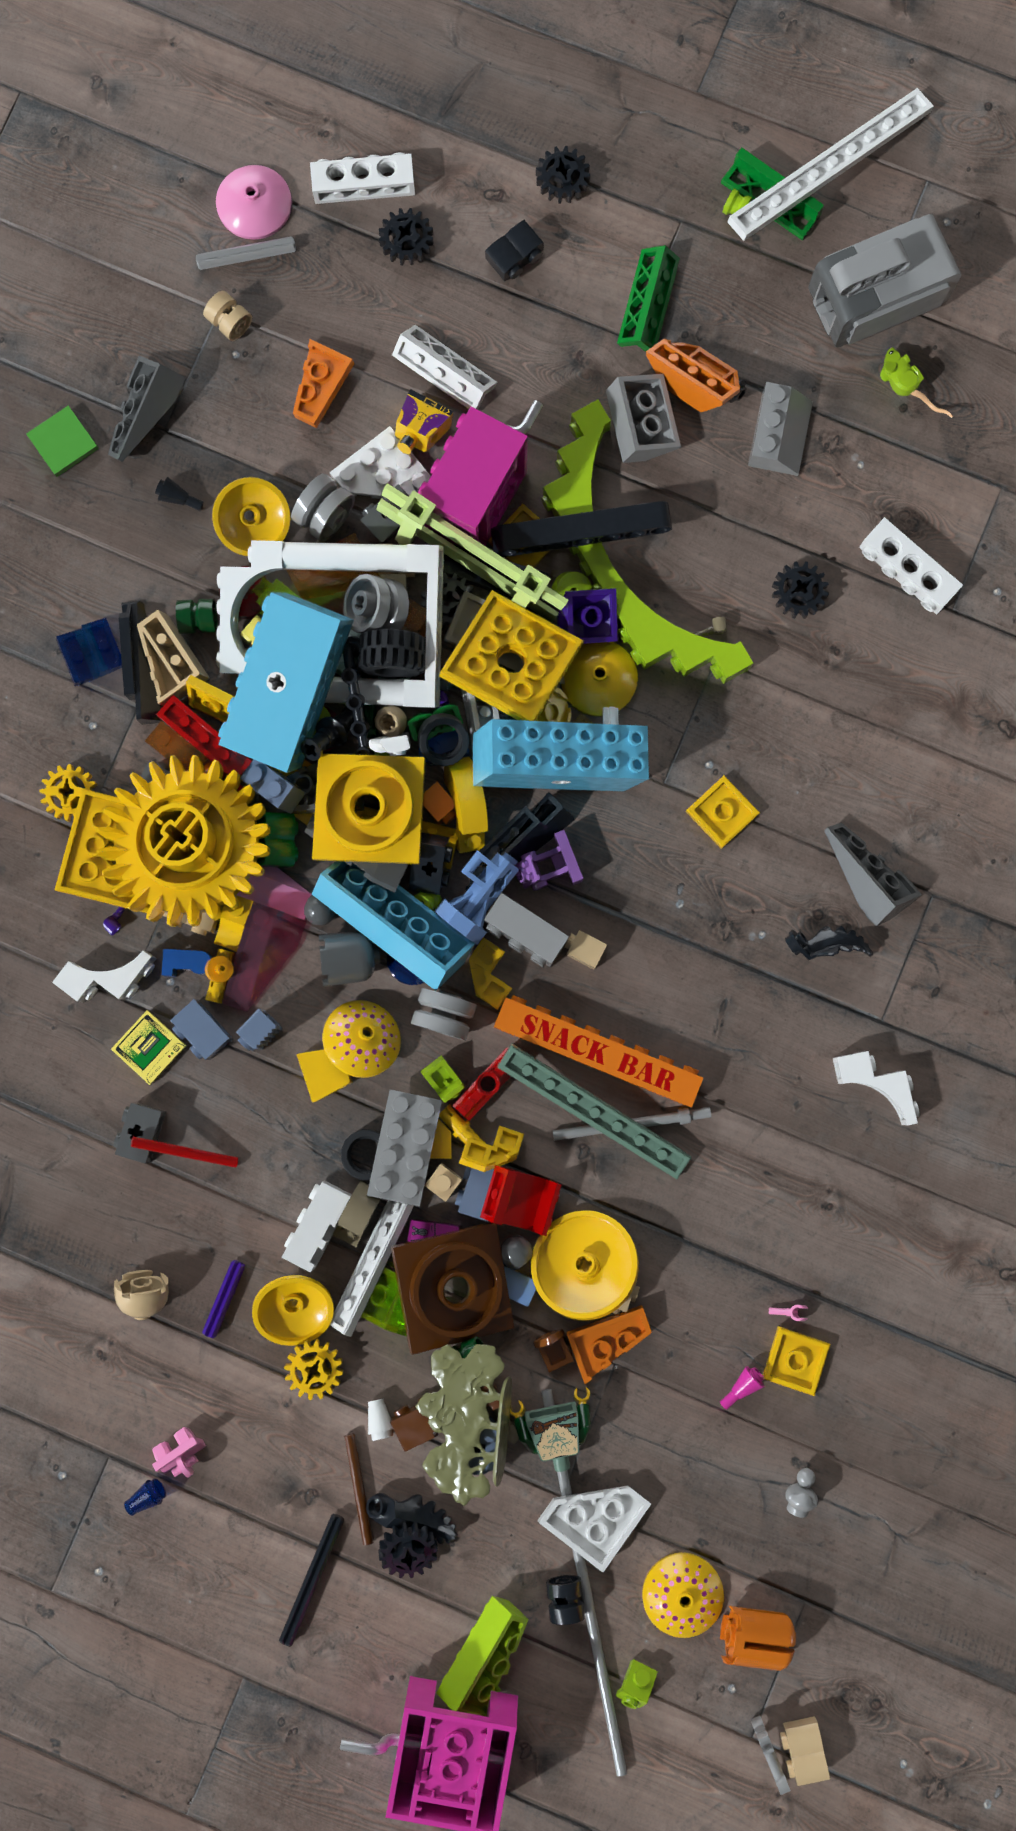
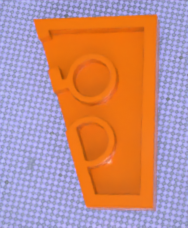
[293,339,355,428]
[566,1305,652,1384]

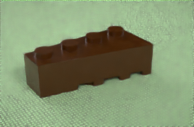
[390,1382,500,1452]

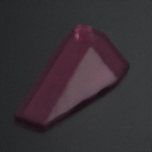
[222,902,307,1012]

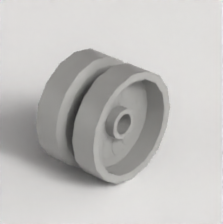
[291,473,355,542]
[343,574,409,633]
[411,988,477,1041]

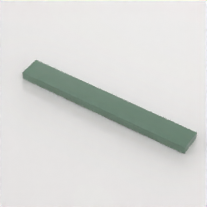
[497,1044,691,1179]

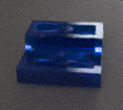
[56,618,122,686]

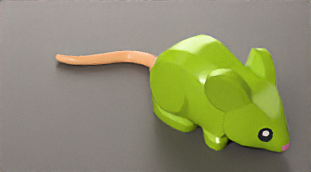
[880,347,953,418]

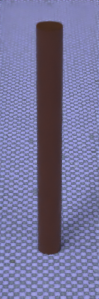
[344,1433,374,1545]

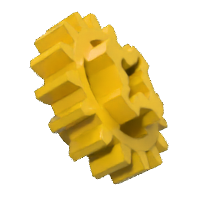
[39,764,98,822]
[284,1339,344,1400]

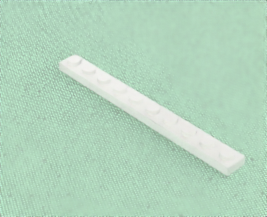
[728,88,934,241]

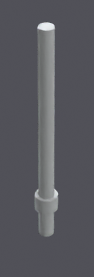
[552,1107,711,1141]

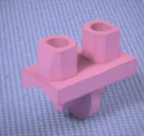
[152,1427,206,1478]

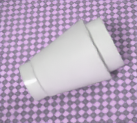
[368,1399,393,1441]

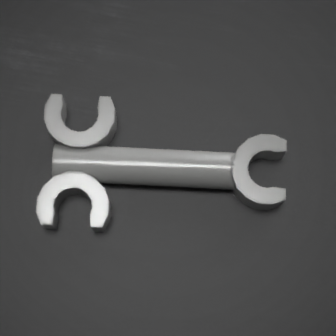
[750,1715,791,1795]

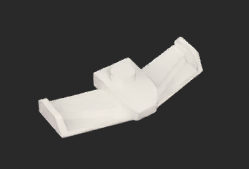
[369,732,411,756]

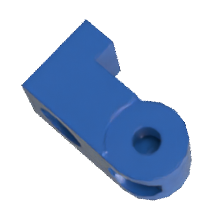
[419,730,470,766]
[162,949,213,977]

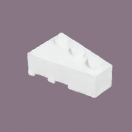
[281,1181,352,1273]

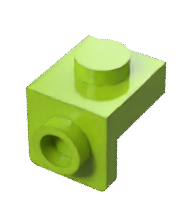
[420,1055,465,1103]
[615,1659,658,1709]

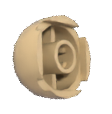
[114,1270,169,1320]

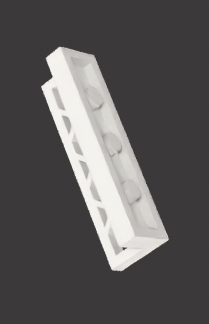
[392,325,497,410]

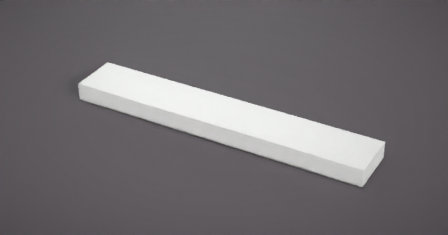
[330,1200,413,1337]

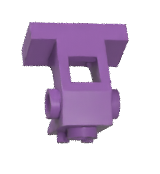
[515,830,583,891]

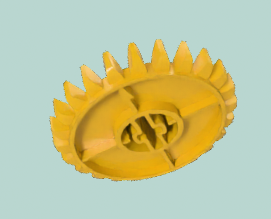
[97,755,271,927]

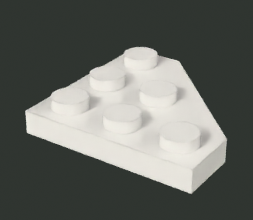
[330,426,431,499]
[537,1486,651,1572]

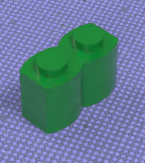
[407,704,463,741]
[257,812,298,868]

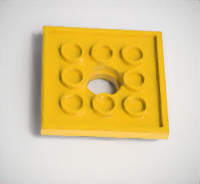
[439,590,584,721]
[312,754,425,864]
[55,788,180,913]

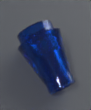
[124,1479,166,1516]

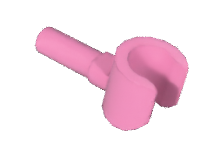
[769,1305,808,1321]

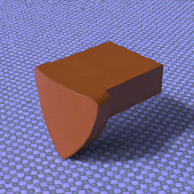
[533,1329,574,1373]

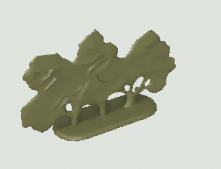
[415,1344,512,1506]

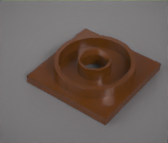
[391,1222,514,1355]

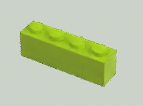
[436,1596,529,1716]

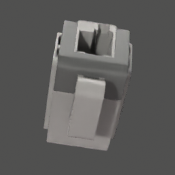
[808,214,962,347]

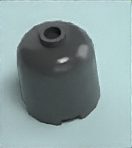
[319,932,380,987]

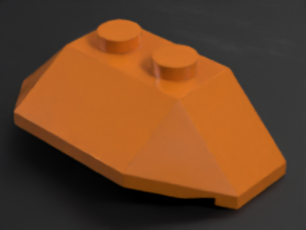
[646,339,740,413]

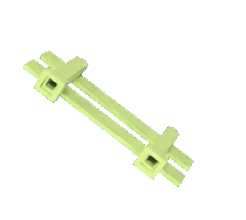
[376,483,568,623]

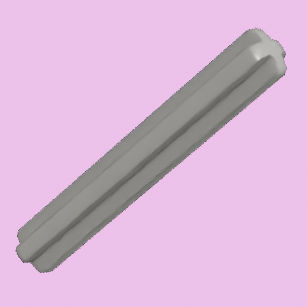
[196,236,296,270]

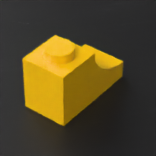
[214,895,258,953]

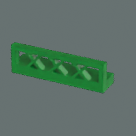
[721,147,824,240]
[617,245,680,352]

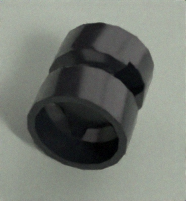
[546,1575,585,1625]

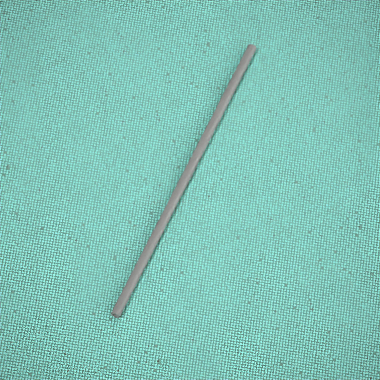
[541,1389,627,1776]

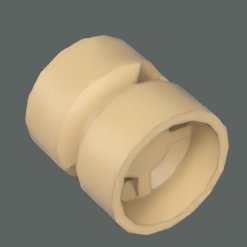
[203,290,252,341]

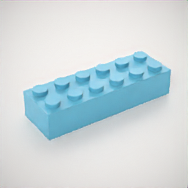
[312,861,475,991]

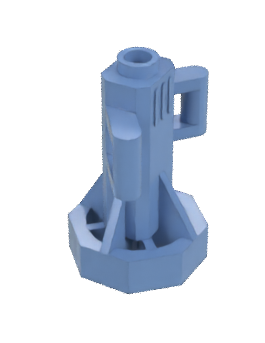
[435,850,519,944]

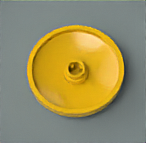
[531,1211,639,1320]

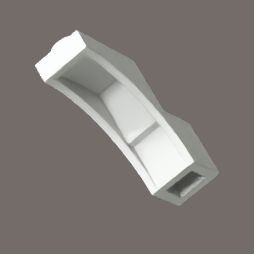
[52,951,157,1003]
[833,1051,920,1125]

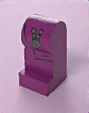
[407,1219,460,1242]

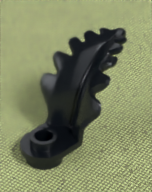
[785,926,873,961]
[366,1493,458,1544]

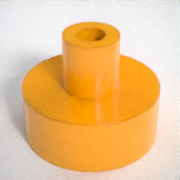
[205,956,233,983]

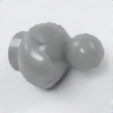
[785,1468,818,1518]

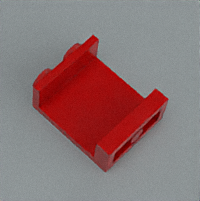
[480,1165,562,1236]

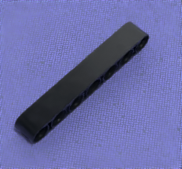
[490,501,672,557]

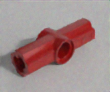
[452,1047,511,1121]

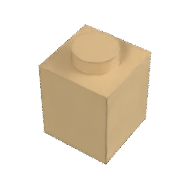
[565,930,607,970]
[424,1163,463,1202]

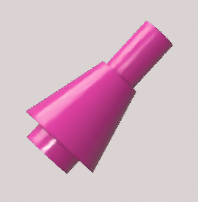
[720,1366,765,1410]

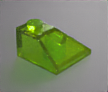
[361,1267,407,1336]

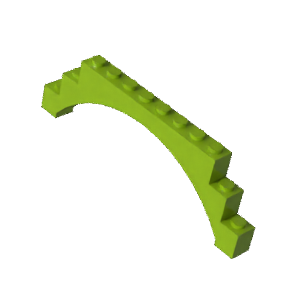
[541,399,754,684]

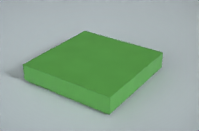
[26,405,99,477]

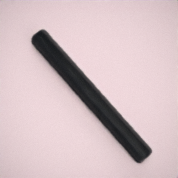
[279,1514,344,1647]

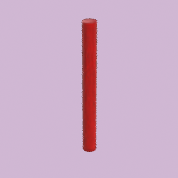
[131,1136,238,1168]

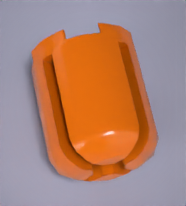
[720,1606,796,1671]

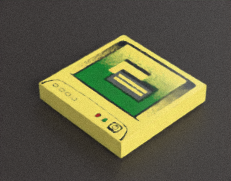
[111,1010,187,1085]

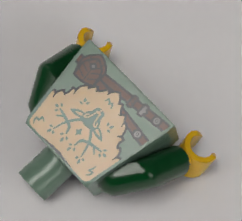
[510,1387,591,1472]

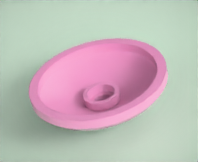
[216,165,292,240]

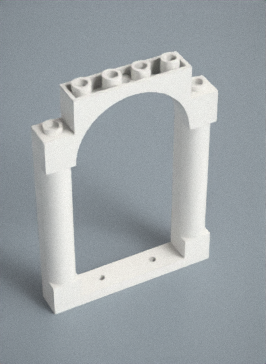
[216,540,444,708]

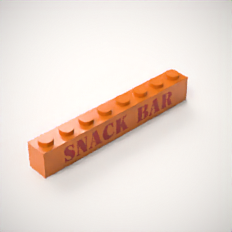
[494,995,703,1108]

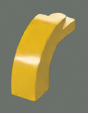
[444,757,488,853]

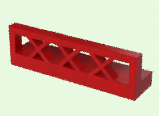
[156,695,252,777]

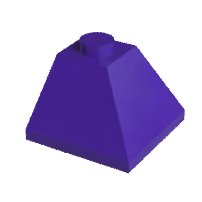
[557,588,618,644]

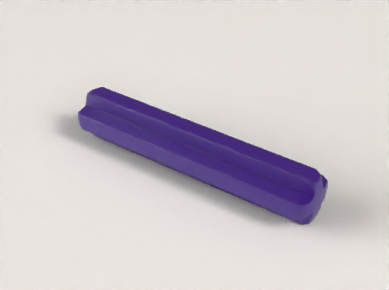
[202,1260,245,1338]

